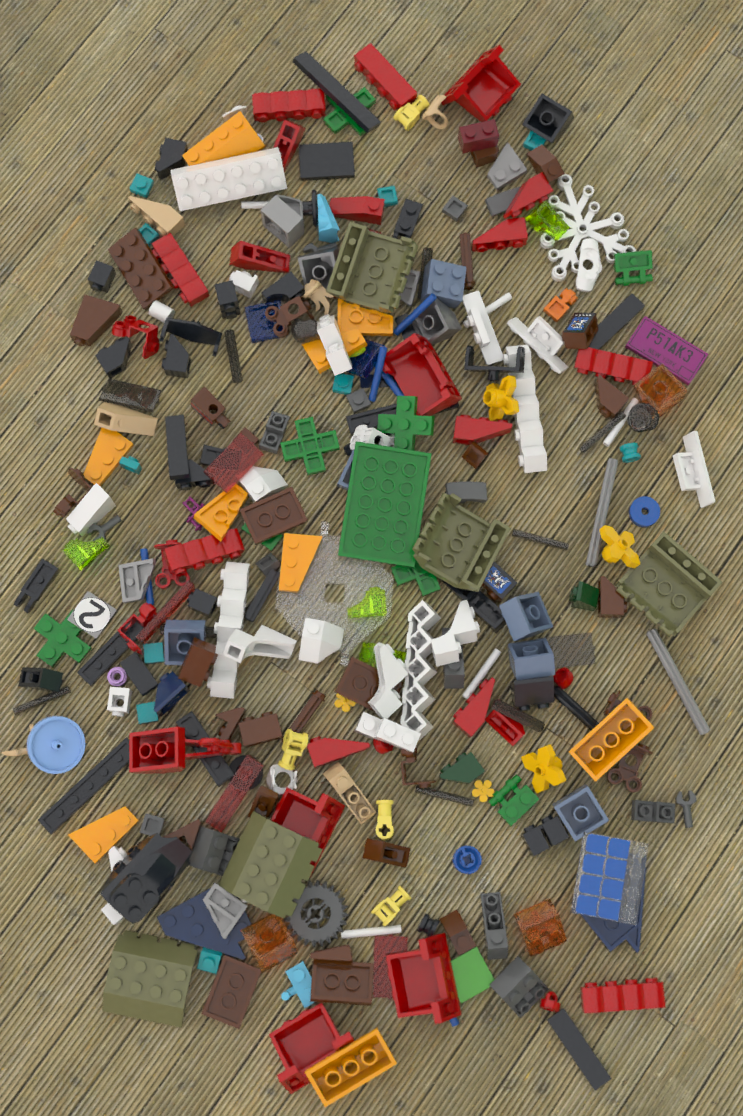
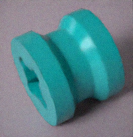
[619,442,641,463]

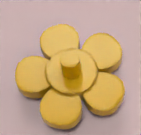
[334,694,356,712]
[472,780,495,802]

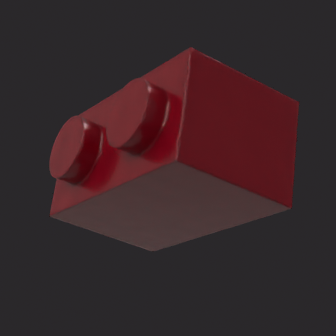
[458,119,499,154]

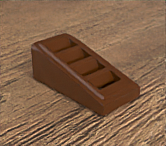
[310,944,353,962]

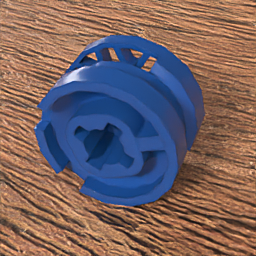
[453,846,482,874]

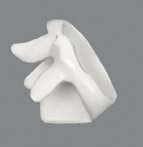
[266,764,298,795]

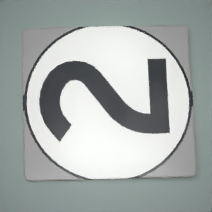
[67,591,116,638]

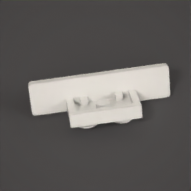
[462,291,503,366]
[507,316,568,374]
[672,431,715,508]

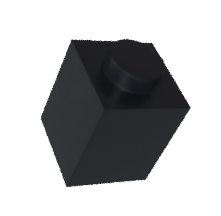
[87,260,116,293]
[187,588,218,618]

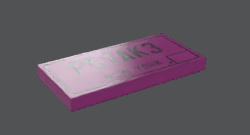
[625,316,708,386]

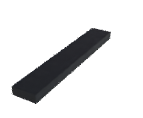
[293,51,381,133]
[346,402,459,435]
[38,737,129,835]

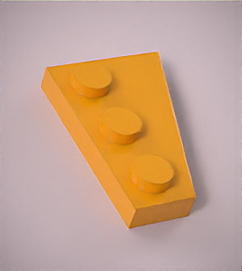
[302,328,368,374]
[194,482,248,542]
[279,533,323,593]
[68,806,139,864]

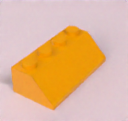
[182,111,266,166]
[569,698,655,782]
[305,1028,397,1107]

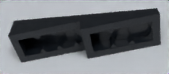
[439,578,506,634]

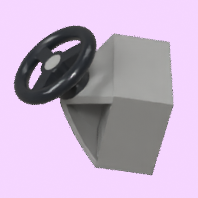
[261,189,318,249]

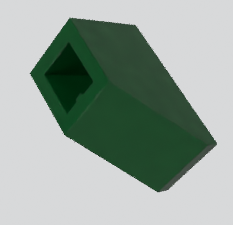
[569,581,599,611]
[438,752,485,784]

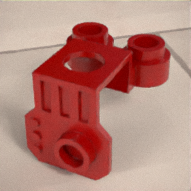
[112,315,160,359]
[154,540,190,589]
[117,602,159,655]

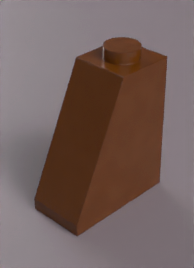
[70,294,123,346]

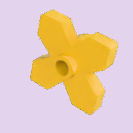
[483,375,519,421]
[599,525,640,569]
[521,744,566,793]

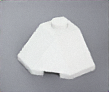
[235,466,288,503]
[299,618,344,664]

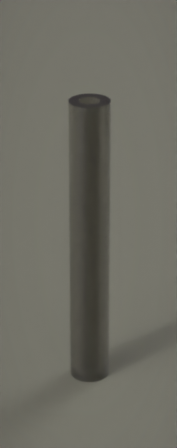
[579,411,626,454]
[512,529,569,551]
[13,686,71,715]
[415,785,474,807]

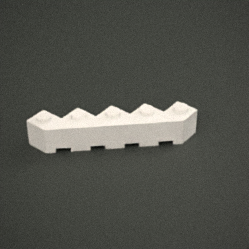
[503,344,547,473]
[207,562,250,699]
[400,600,441,740]

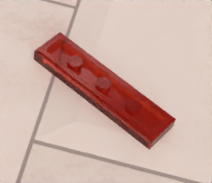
[136,580,195,644]
[205,754,264,833]

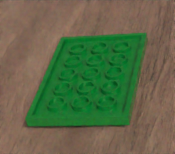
[338,441,432,568]

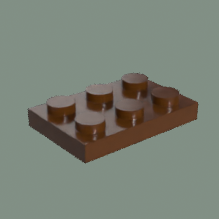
[240,487,308,545]
[334,657,404,713]
[201,955,263,1029]
[310,959,374,1006]

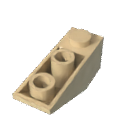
[128,196,185,237]
[94,400,158,436]
[323,762,377,825]

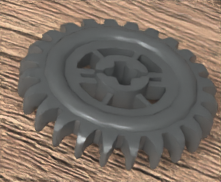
[283,880,349,948]

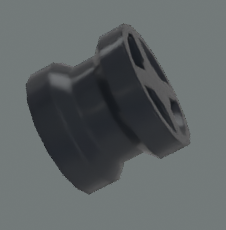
[416,913,440,937]

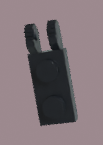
[392,199,423,239]
[14,558,60,613]

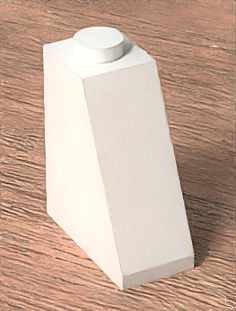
[66,483,116,536]

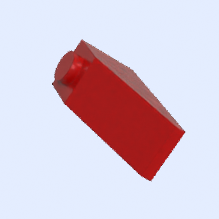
[273,120,306,172]
[329,196,385,225]
[230,240,290,273]
[307,736,370,768]

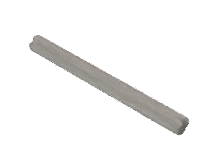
[586,458,618,567]
[647,629,710,735]

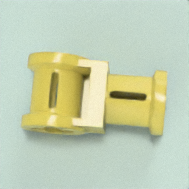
[393,95,430,131]
[278,729,308,770]
[376,800,394,841]
[371,885,412,927]

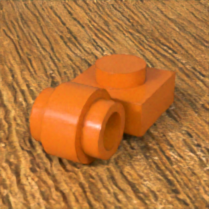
[543,288,578,323]

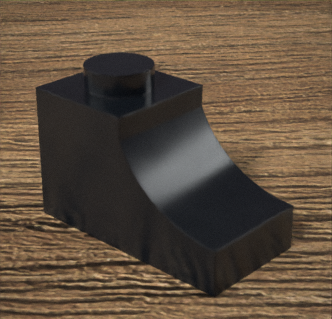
[261,271,305,305]

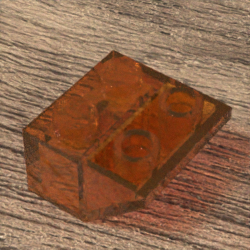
[513,899,567,957]

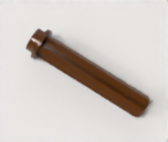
[460,232,476,290]
[281,690,326,742]

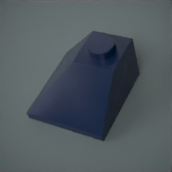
[154,671,190,717]

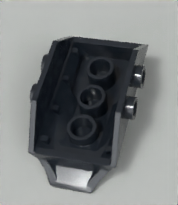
[100,833,192,924]

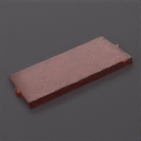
[204,433,264,493]
[373,934,408,1000]

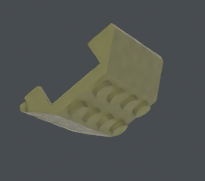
[326,221,419,313]
[412,493,511,592]
[615,531,723,637]
[218,811,323,918]
[102,930,198,1028]

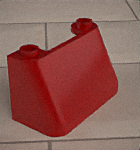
[383,333,462,416]

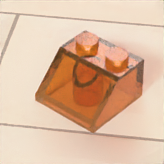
[633,364,687,421]
[240,914,298,973]

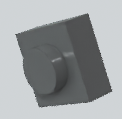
[442,195,468,222]
[346,388,371,414]
[255,553,281,576]
[139,813,165,836]

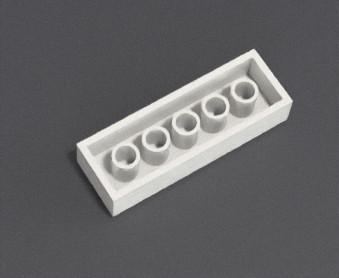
[170,147,287,211]

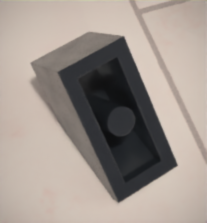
[18,667,63,692]

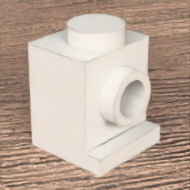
[229,270,259,298]
[107,687,132,717]

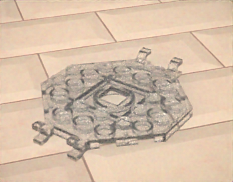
[275,521,394,666]

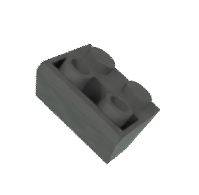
[189,826,240,876]
[489,956,549,1018]

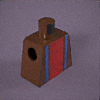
[191,386,231,429]

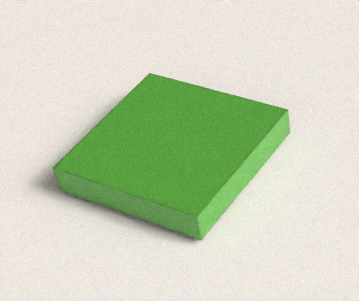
[451,946,494,1003]

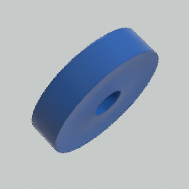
[629,496,660,528]

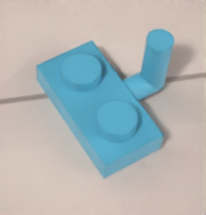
[281,961,315,1008]

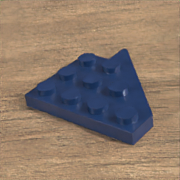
[571,852,646,953]
[157,888,256,959]

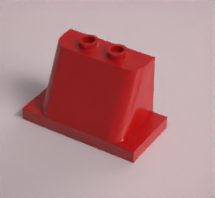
[441,44,521,122]
[271,788,345,878]
[386,933,462,1024]
[268,1002,355,1094]

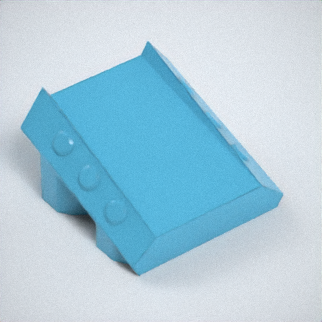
[317,194,340,243]

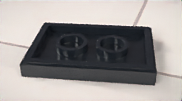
[299,142,355,181]

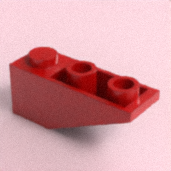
[503,172,553,219]
[471,217,528,252]
[452,415,513,445]
[453,677,495,738]

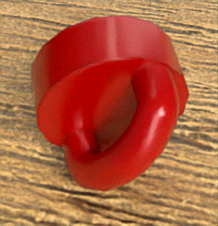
[553,667,574,689]
[373,739,394,754]
[540,991,561,1012]

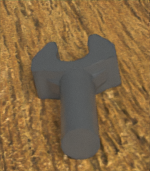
[303,242,338,253]
[87,515,122,543]
[675,790,697,828]

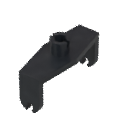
[159,318,222,357]
[464,346,525,381]

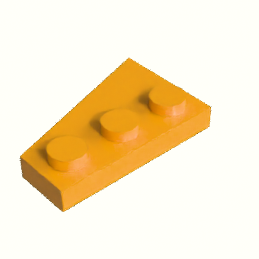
[337,299,393,336]
[84,427,134,487]

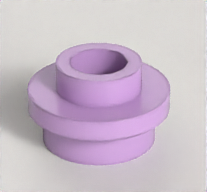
[107,667,127,687]

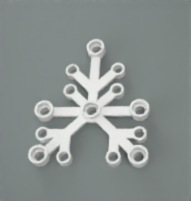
[540,174,636,282]

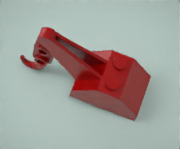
[129,727,242,774]

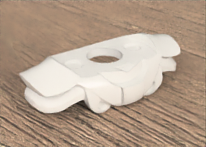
[576,238,602,292]

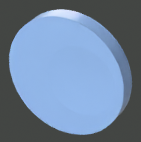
[27,716,85,774]

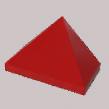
[485,706,525,746]

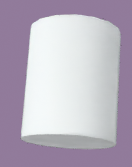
[148,300,175,323]

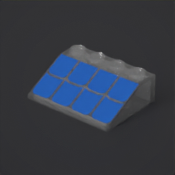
[571,832,649,925]

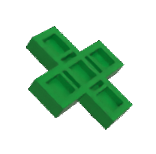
[323,87,376,136]
[377,396,434,451]
[280,417,340,476]
[391,537,441,597]
[33,609,92,668]

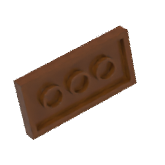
[108,228,174,310]

